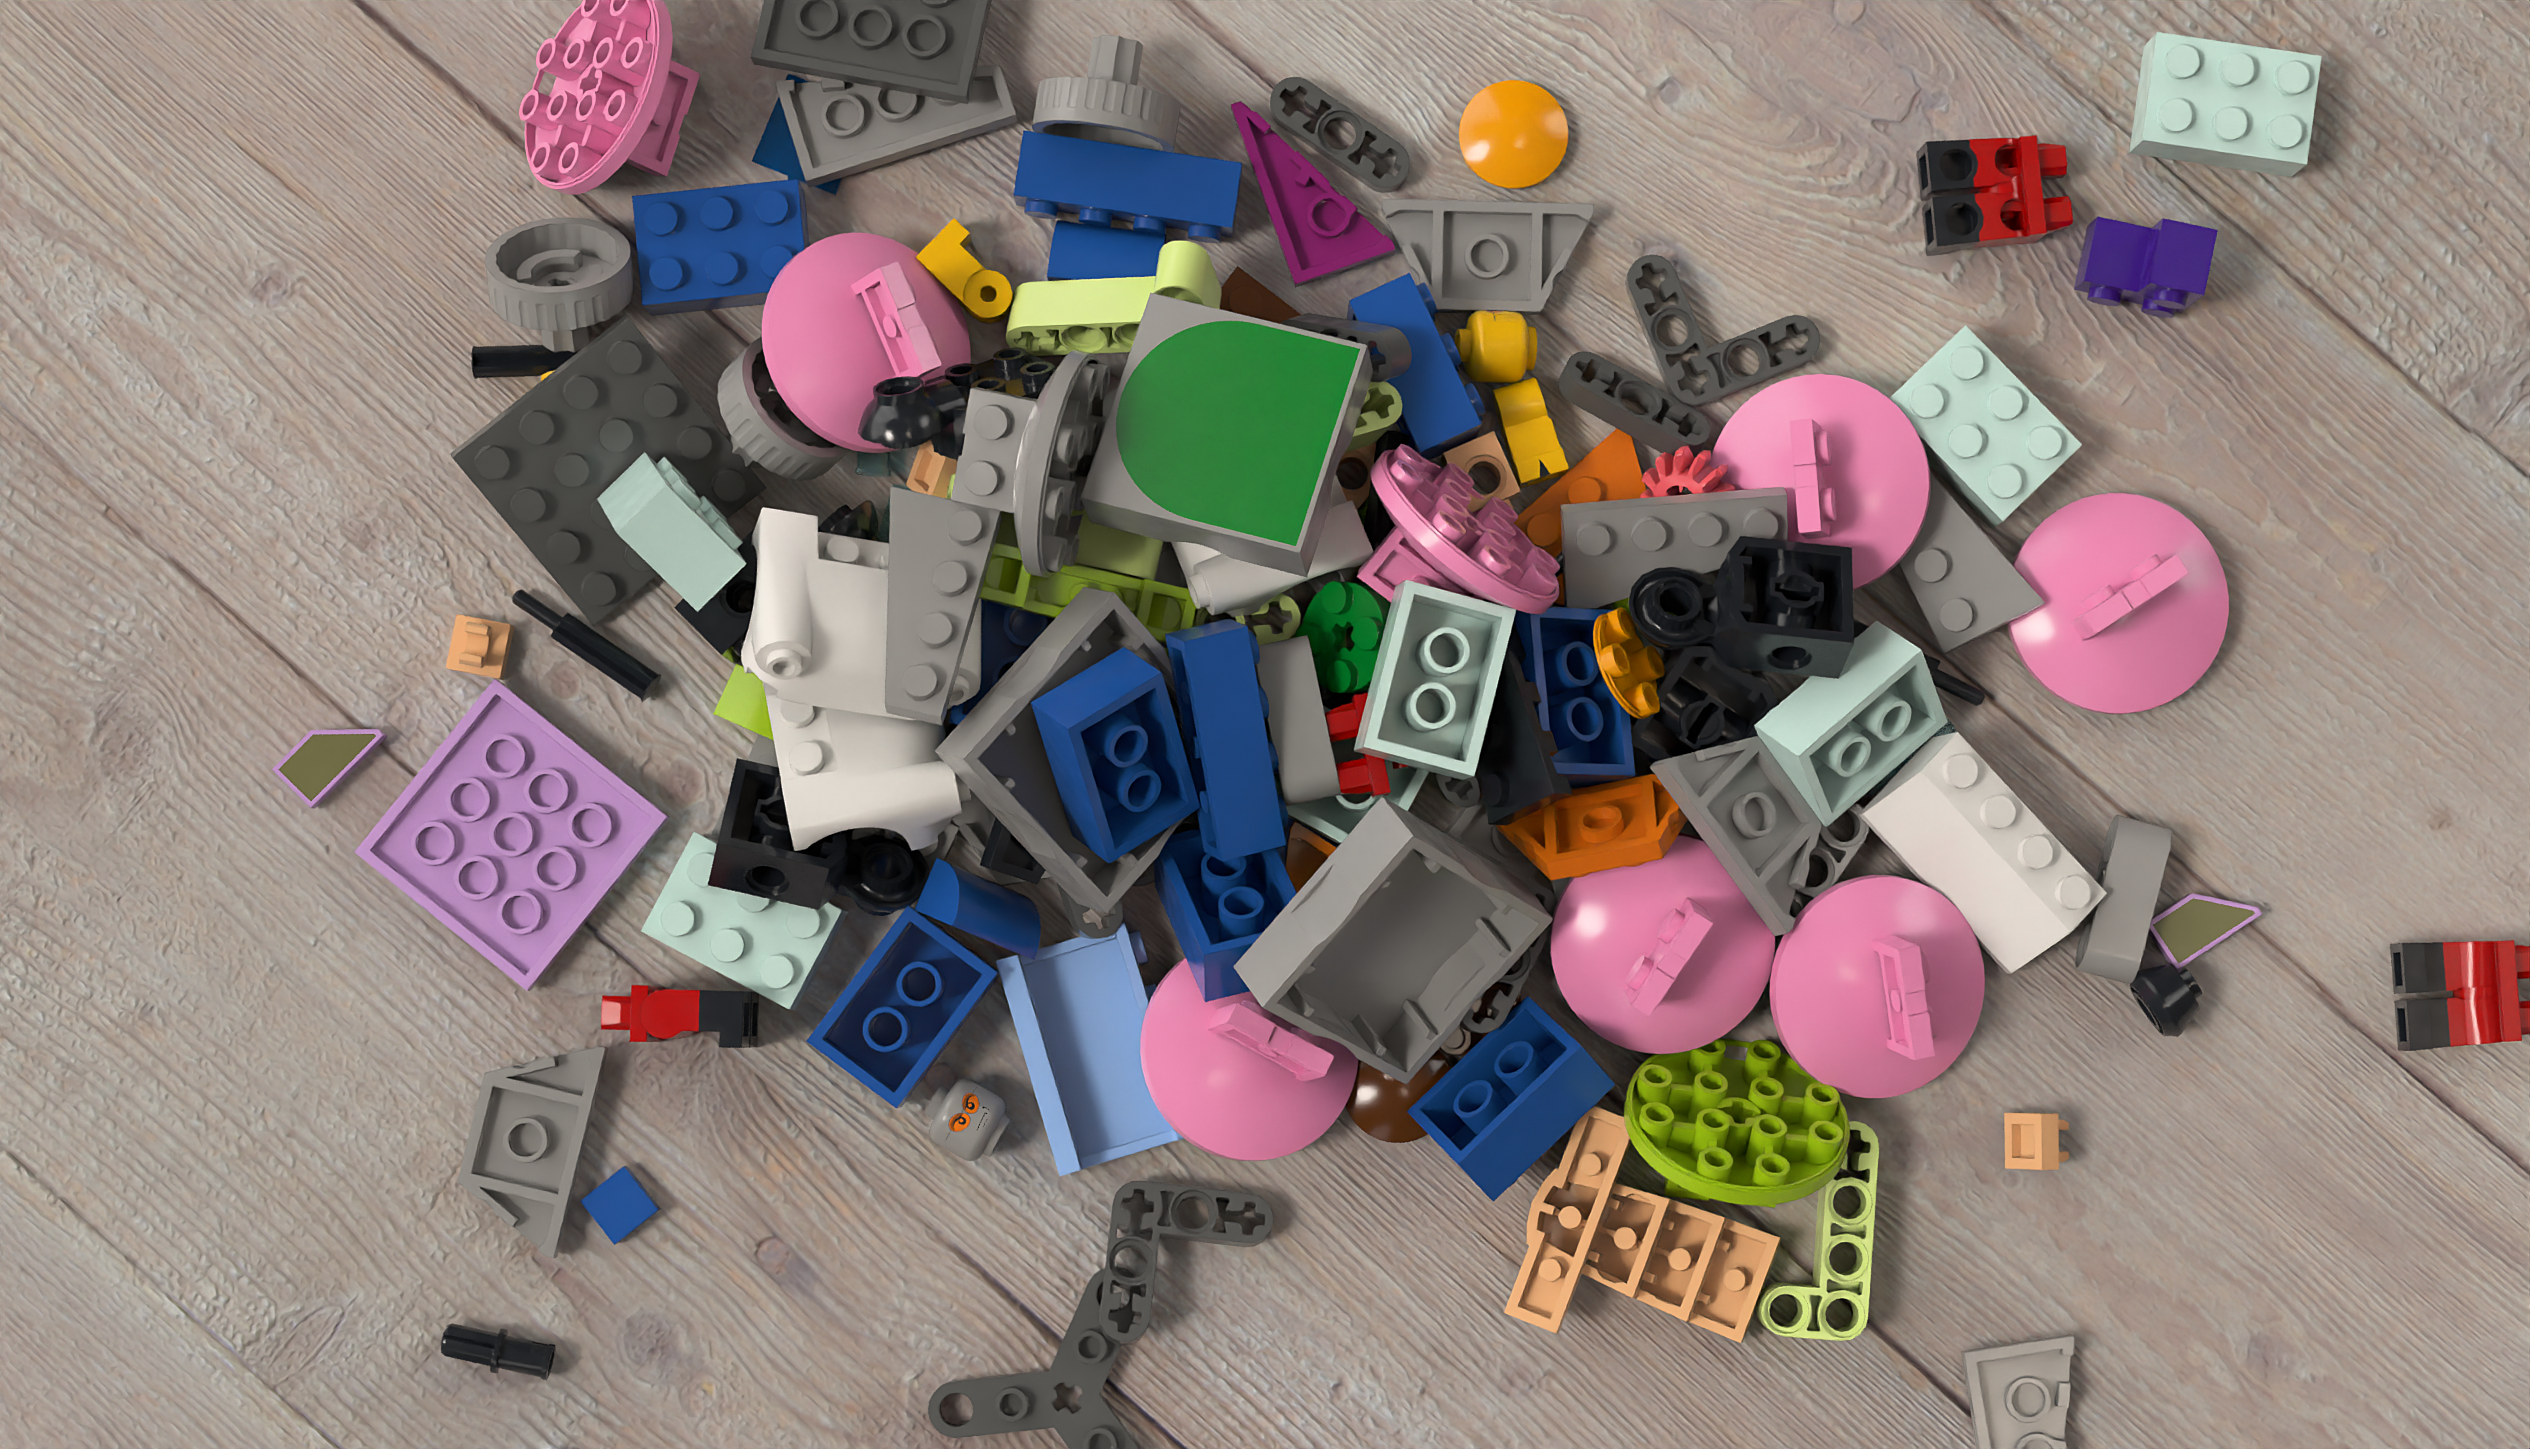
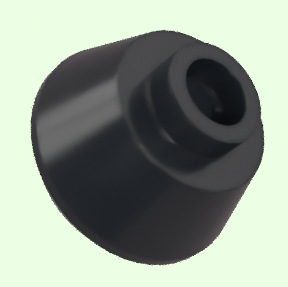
[2129,964,2203,1037]

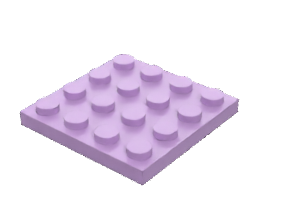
[354,678,670,991]

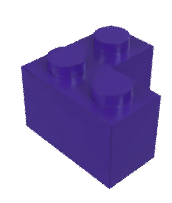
[2074,216,2218,318]

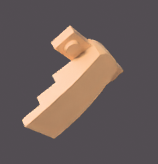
[1504,1106,1782,1343]

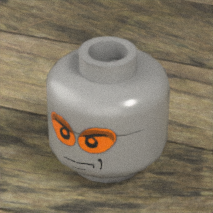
[924,1079,1012,1161]

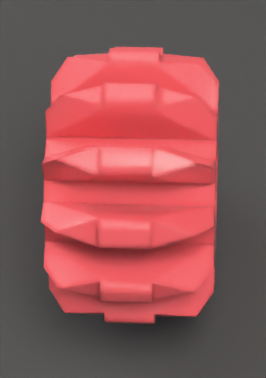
[1640,445,1736,498]

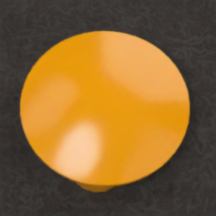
[1459,80,1569,189]
[1593,607,1665,719]

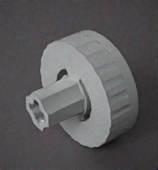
[1032,35,1181,152]
[485,218,634,352]
[717,337,851,481]

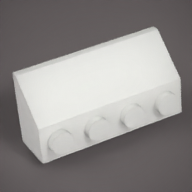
[1858,732,2107,974]

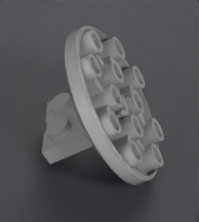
[951,350,1110,578]

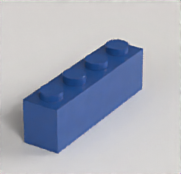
[1013,130,1242,243]
[1165,619,1289,862]

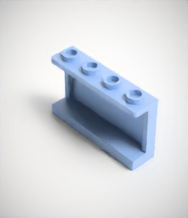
[996,922,1185,1176]

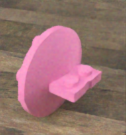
[519,0,700,195]
[762,233,971,453]
[1709,374,1931,591]
[1357,444,1560,614]
[2007,493,2229,714]
[1550,832,1775,1054]
[1770,875,1985,1098]
[1140,957,1359,1162]

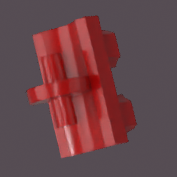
[1325,693,1409,798]

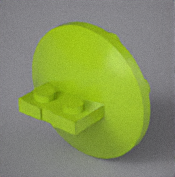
[1624,1038,1850,1208]

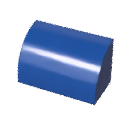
[1047,220,1167,281]
[915,858,1041,960]

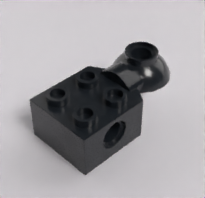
[858,347,1057,462]
[674,500,882,664]
[1628,536,1854,679]
[1630,643,1779,761]
[708,758,930,916]

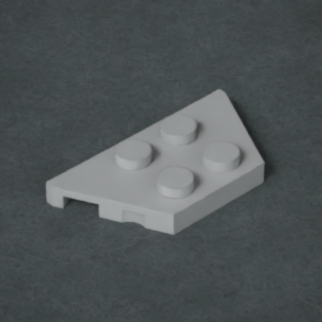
[1381,198,1594,315]
[1650,736,1822,936]
[457,1046,608,1258]

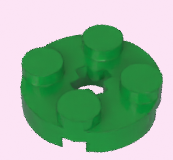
[1294,581,1391,693]

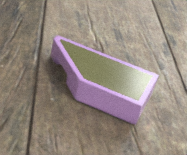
[272,729,387,809]
[2149,893,2262,970]

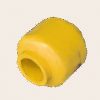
[1454,310,1537,384]

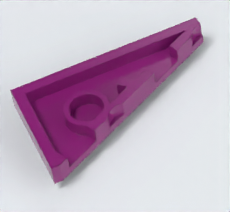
[1231,101,1395,288]

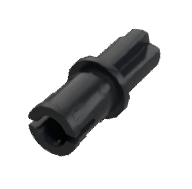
[441,1323,556,1380]

